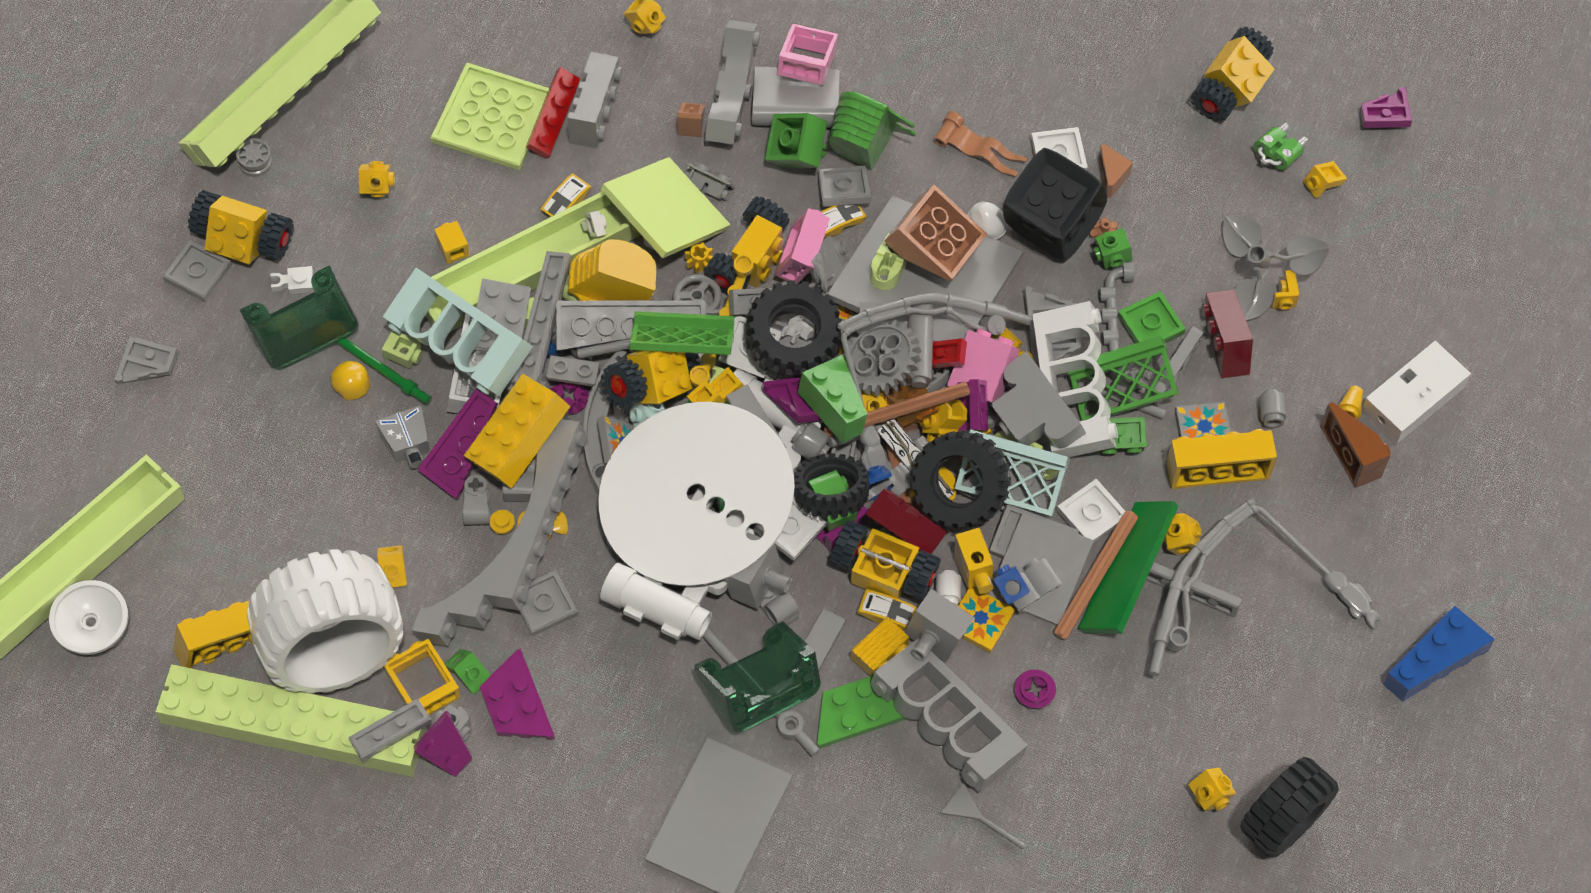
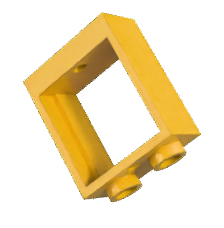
[384,639,461,715]

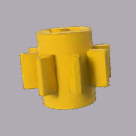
[685,242,713,274]

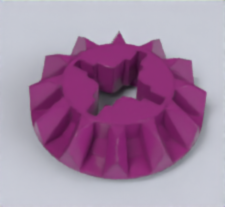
[550,381,589,415]
[1015,669,1056,710]

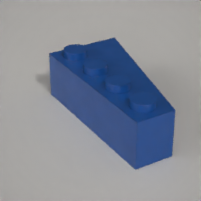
[1383,606,1495,702]

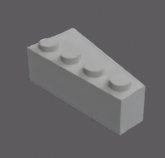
[567,52,622,148]

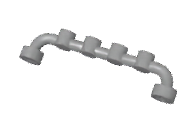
[1100,262,1142,389]

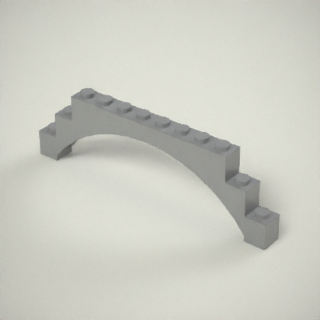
[412,373,587,647]

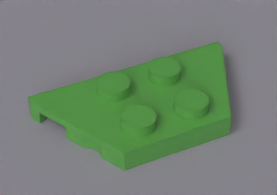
[817,676,908,749]

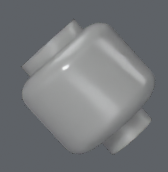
[791,423,830,461]

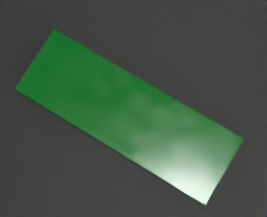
[1079,501,1178,634]

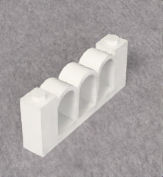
[1033,301,1118,457]

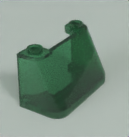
[240,265,359,370]
[694,621,821,732]

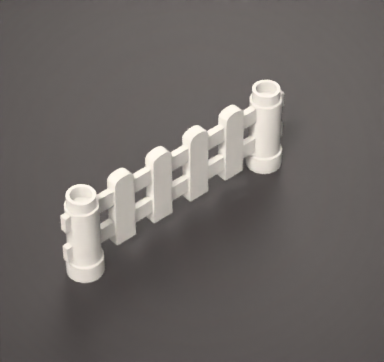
[600,369,826,640]

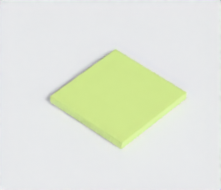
[431,63,549,170]
[601,157,731,258]

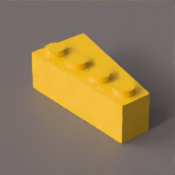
[173,601,253,669]

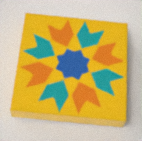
[958,588,1016,653]

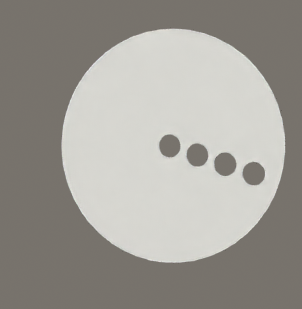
[599,402,795,586]

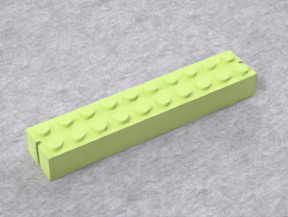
[178,0,381,167]
[425,191,641,332]
[0,455,185,659]
[156,664,427,777]

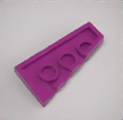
[417,388,498,500]

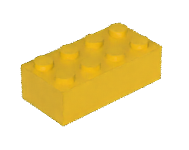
[464,374,570,489]
[1166,429,1277,489]

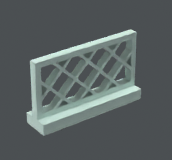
[955,429,1070,516]

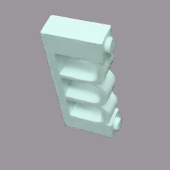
[383,268,533,396]

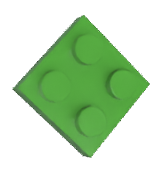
[1118,291,1186,343]

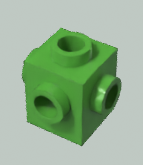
[1093,228,1133,269]

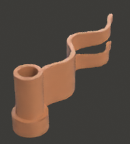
[933,111,1028,177]

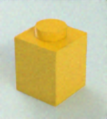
[434,221,470,264]

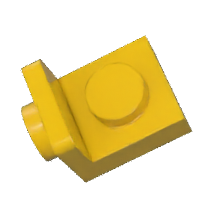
[1303,161,1347,198]
[1272,270,1299,310]

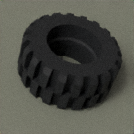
[745,280,842,379]
[910,430,1011,530]
[1240,757,1339,858]

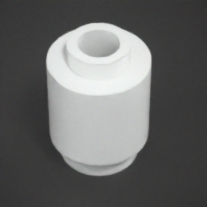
[936,570,962,606]

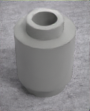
[1259,389,1286,428]

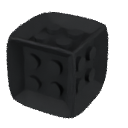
[1002,148,1107,261]

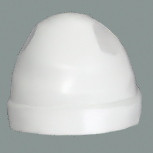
[967,201,1008,240]

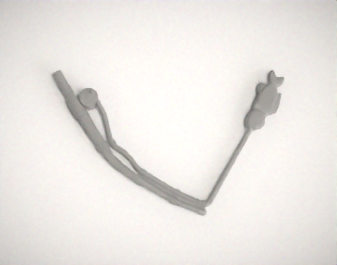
[837,293,1033,488]
[1149,498,1382,676]

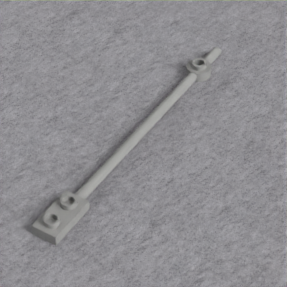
[607,540,820,757]

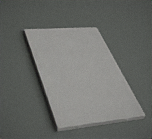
[645,737,793,893]

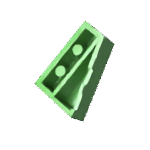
[798,355,867,443]

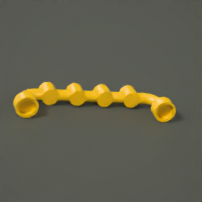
[690,254,754,387]

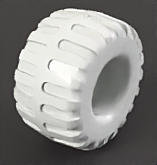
[247,549,403,694]

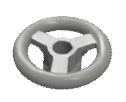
[673,274,722,310]

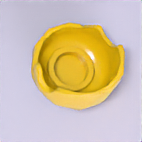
[330,361,371,400]

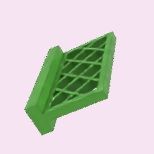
[630,311,735,355]
[1068,336,1179,421]

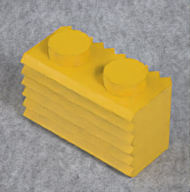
[850,617,909,676]

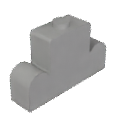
[992,351,1086,448]

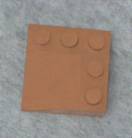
[884,184,987,281]

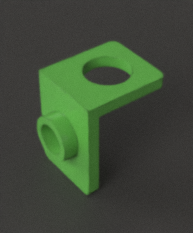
[444,649,491,694]

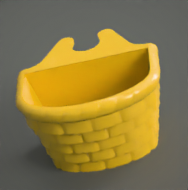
[568,239,656,301]

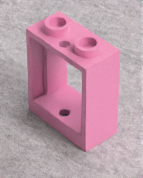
[777,24,838,85]
[775,208,830,284]

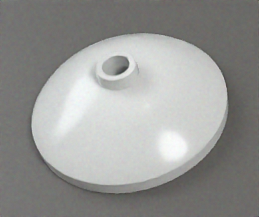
[49,580,128,655]

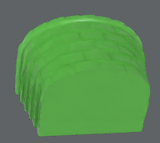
[829,91,916,170]

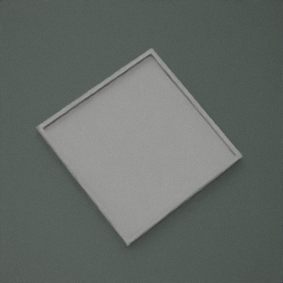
[828,195,1023,342]

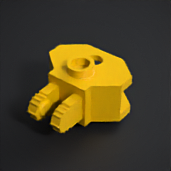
[915,400,968,442]

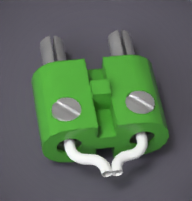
[1254,123,1309,170]

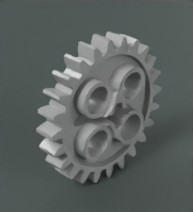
[842,320,922,397]

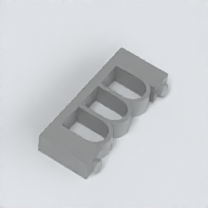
[870,638,1028,792]

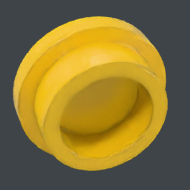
[489,510,515,535]

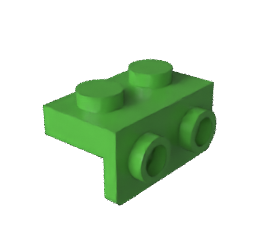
[1102,417,1148,454]

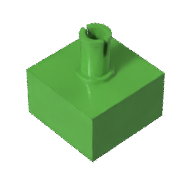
[765,113,827,168]

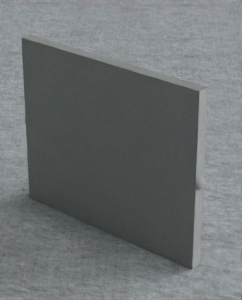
[989,512,1094,625]

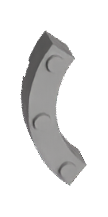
[705,20,760,144]

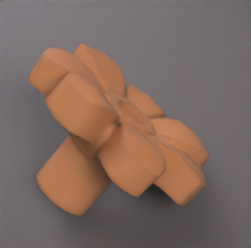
[1089,218,1118,245]

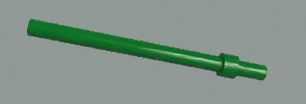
[312,318,432,405]

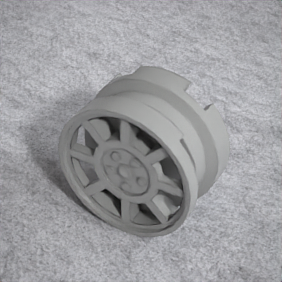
[236,138,272,177]

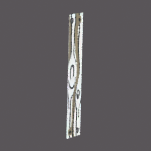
[877,419,954,498]

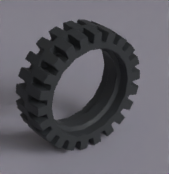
[794,453,869,519]

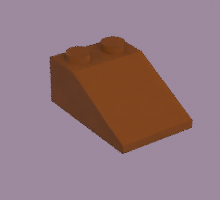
[1320,402,1391,488]

